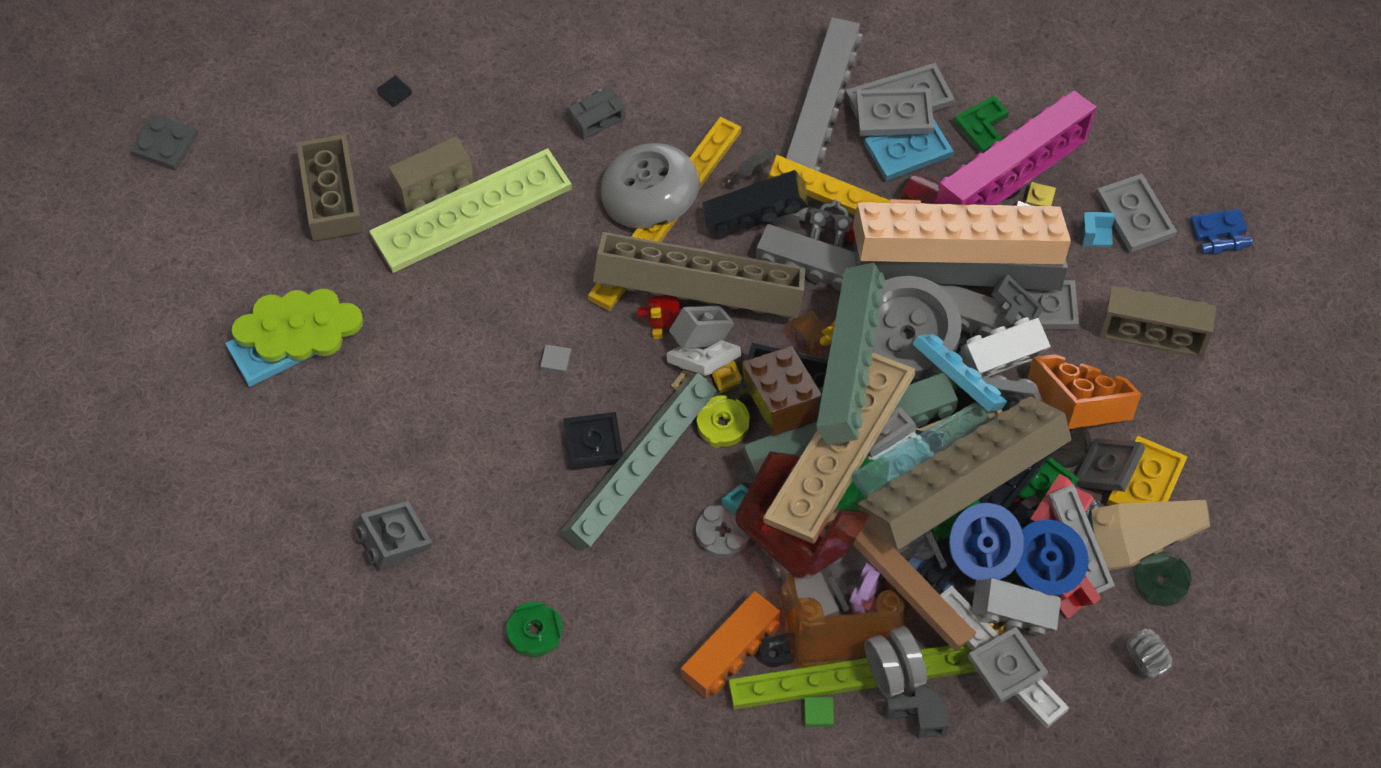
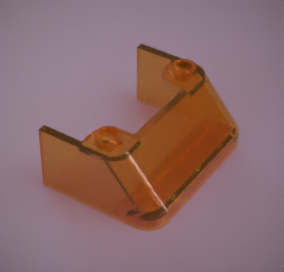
[780,573,904,668]

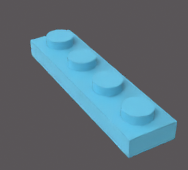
[913,334,1007,412]

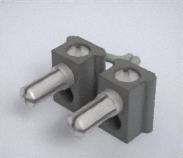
[810,200,854,248]

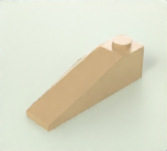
[1091,500,1210,571]

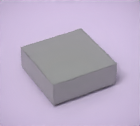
[540,345,572,375]

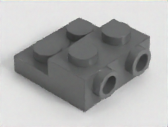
[354,501,432,570]

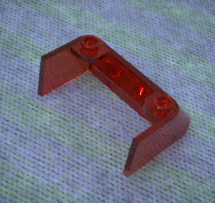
[735,451,869,579]

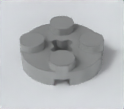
[696,505,750,558]

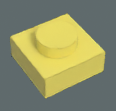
[1026,182,1056,206]

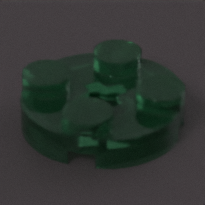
[1134,552,1192,606]

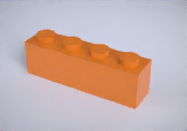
[681,591,780,699]

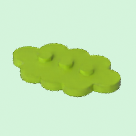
[232,289,363,362]

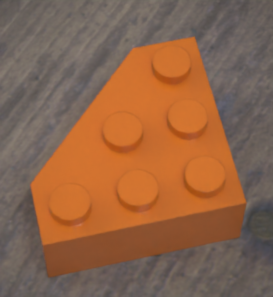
[1027,354,1141,429]

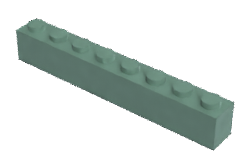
[816,263,885,445]
[744,372,958,483]
[559,373,717,550]

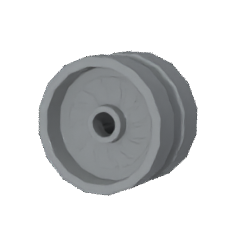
[864,626,927,698]

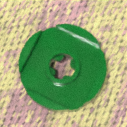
[506,601,563,657]

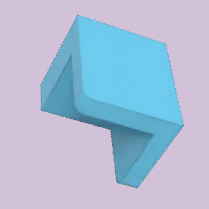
[1081,212,1115,247]

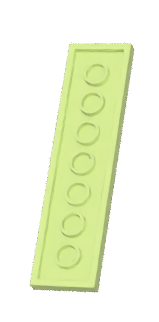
[369,148,572,273]

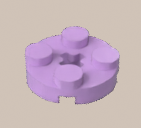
[850,562,881,617]

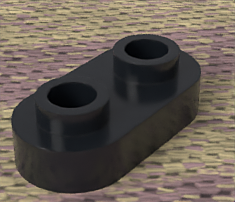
[760,630,815,667]

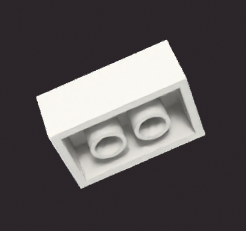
[958,317,1051,377]

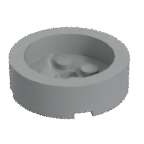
[872,276,961,380]

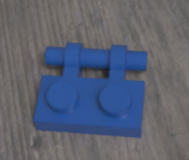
[1190,209,1252,254]

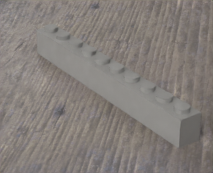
[769,17,863,230]
[756,224,1003,338]

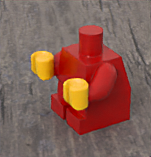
[638,294,680,339]

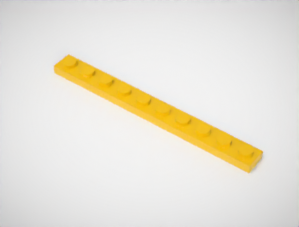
[588,117,741,311]

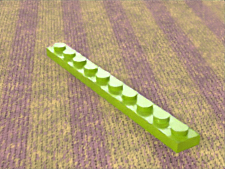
[729,644,977,710]

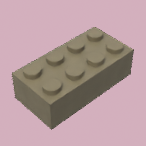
[296,134,363,241]
[1100,286,1216,358]

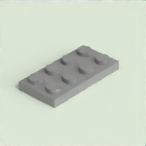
[845,63,955,120]

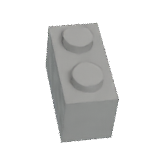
[669,306,734,348]

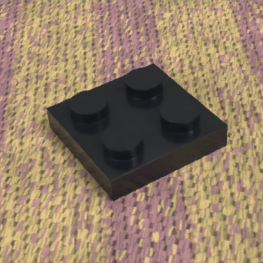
[563,412,623,470]

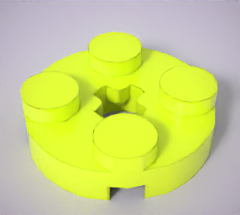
[697,395,750,448]

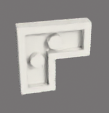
[667,340,741,376]

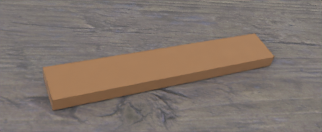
[840,513,976,651]

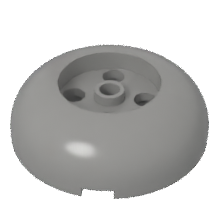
[600,143,700,229]

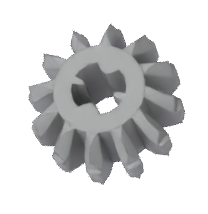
[1127,629,1172,678]

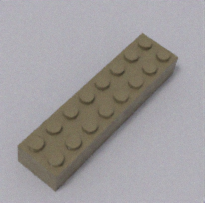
[593,232,805,318]
[858,396,1072,550]

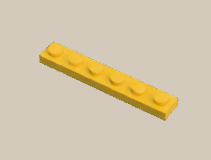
[767,155,890,215]

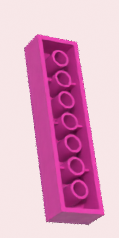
[934,90,1097,205]

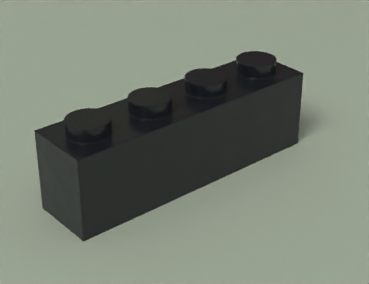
[703,170,809,238]

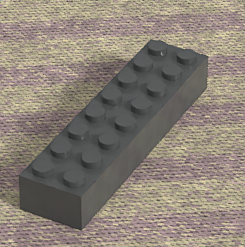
[854,239,1068,291]

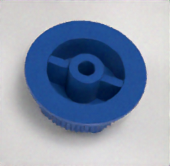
[949,503,1024,581]
[1015,520,1089,595]

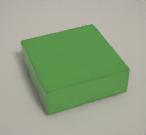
[804,697,834,727]

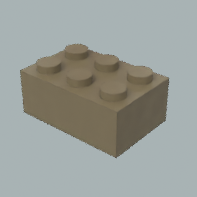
[389,136,474,214]

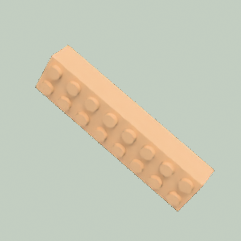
[853,202,1071,264]

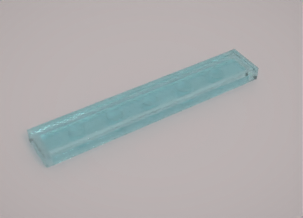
[852,401,991,498]

